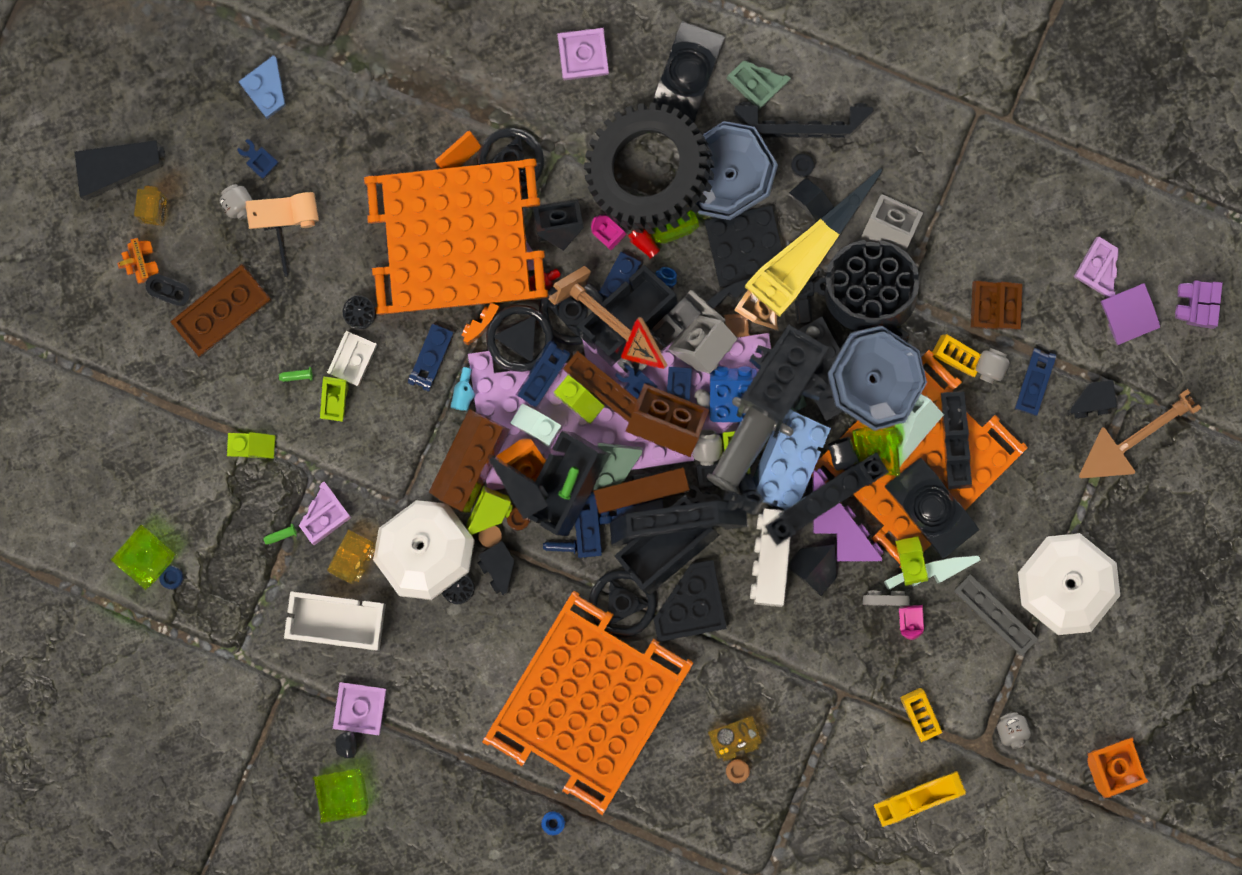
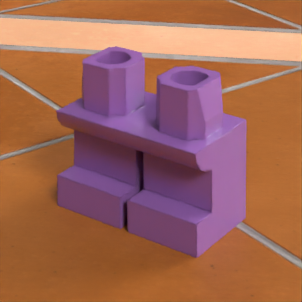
[1175,280,1223,329]

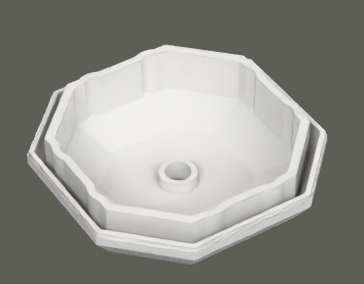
[373,500,475,600]
[1018,533,1120,635]

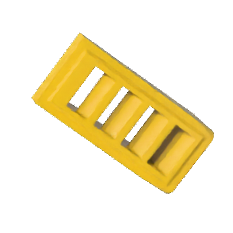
[932,334,981,377]
[900,688,942,743]

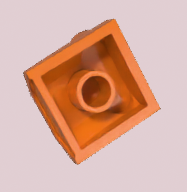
[496,438,546,482]
[1088,738,1148,798]

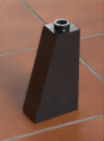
[74,140,166,200]

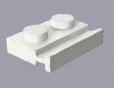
[327,331,377,387]

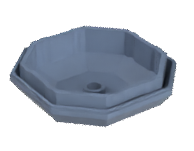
[696,121,778,220]
[828,326,927,430]

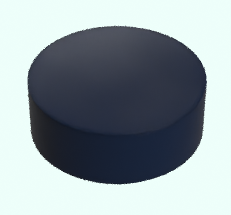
[159,566,183,589]

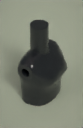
[828,437,859,471]
[335,732,357,759]

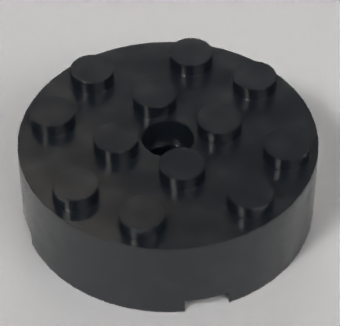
[825,240,919,332]

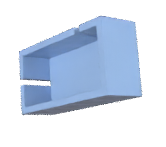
[753,411,831,511]

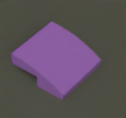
[1101,284,1160,345]

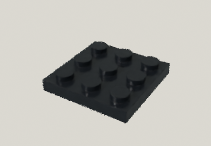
[704,206,782,289]

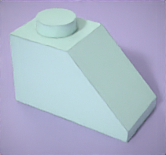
[510,404,562,448]

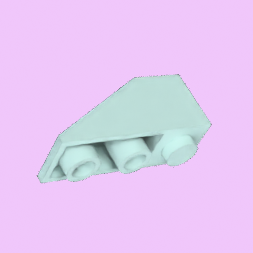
[883,394,944,467]

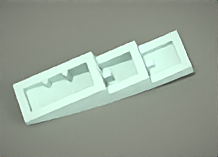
[884,556,980,590]

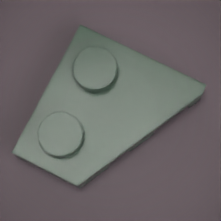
[726,61,791,110]
[593,443,643,490]

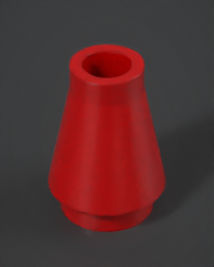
[628,229,660,259]

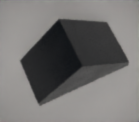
[789,178,834,222]

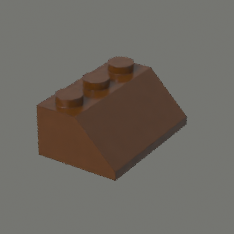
[625,384,709,457]

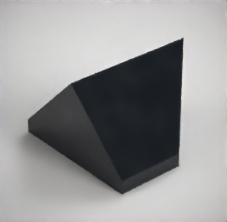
[787,545,836,596]

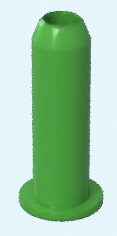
[279,367,313,382]
[558,466,579,499]
[263,523,297,544]

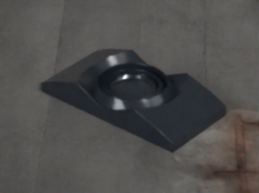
[652,22,725,122]
[884,457,979,559]

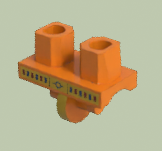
[117,238,159,284]

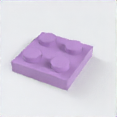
[558,28,609,80]
[333,682,387,735]

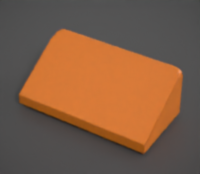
[435,131,481,169]

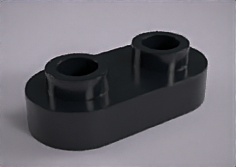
[146,274,191,307]

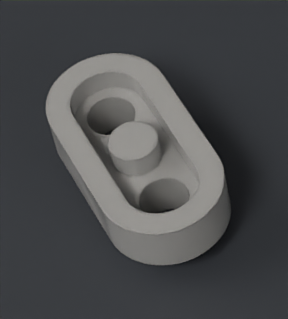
[863,591,910,606]

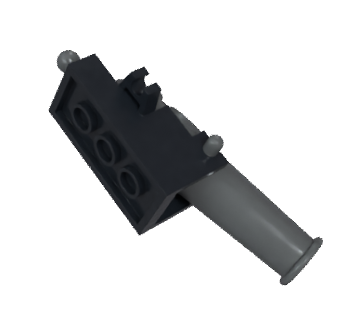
[707,325,829,493]

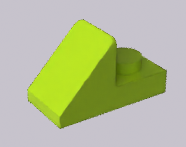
[320,377,349,422]
[227,432,275,459]
[895,536,928,586]

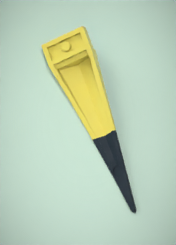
[745,169,882,317]

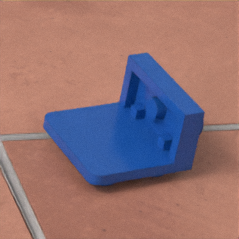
[710,366,757,422]

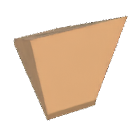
[735,290,778,330]

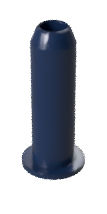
[543,541,576,554]

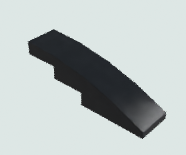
[617,296,702,375]
[941,391,972,489]

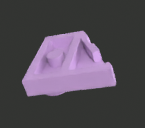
[1074,237,1118,298]
[299,482,351,545]

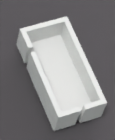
[750,509,790,607]
[284,592,386,651]

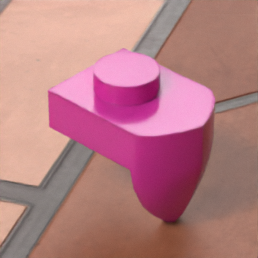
[591,215,626,251]
[899,605,924,640]

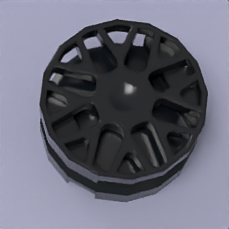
[342,296,376,330]
[442,575,474,605]

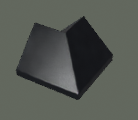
[533,199,584,251]

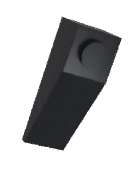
[488,454,549,519]

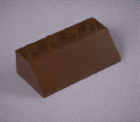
[429,409,510,513]

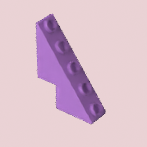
[813,468,884,561]

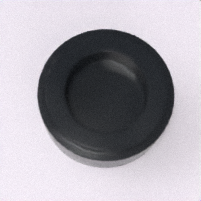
[791,154,814,178]

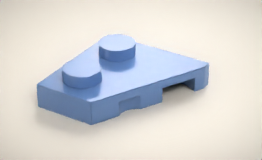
[239,55,285,119]

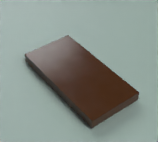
[170,264,271,358]

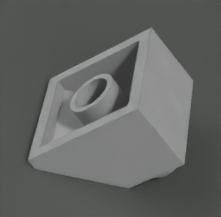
[861,194,923,252]
[668,316,737,374]

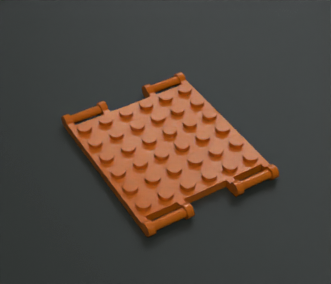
[364,159,548,315]
[810,350,1028,568]
[482,591,694,815]

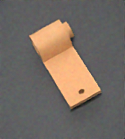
[246,192,319,229]

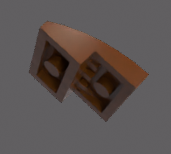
[971,281,1022,330]

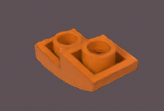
[461,303,500,345]

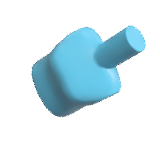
[450,367,475,411]

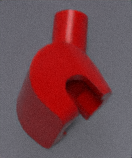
[529,269,560,291]

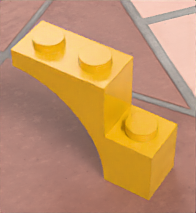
[874,772,966,827]

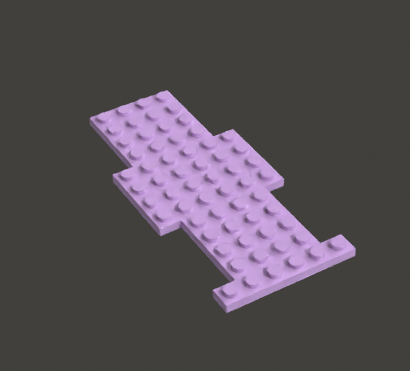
[468,333,771,490]

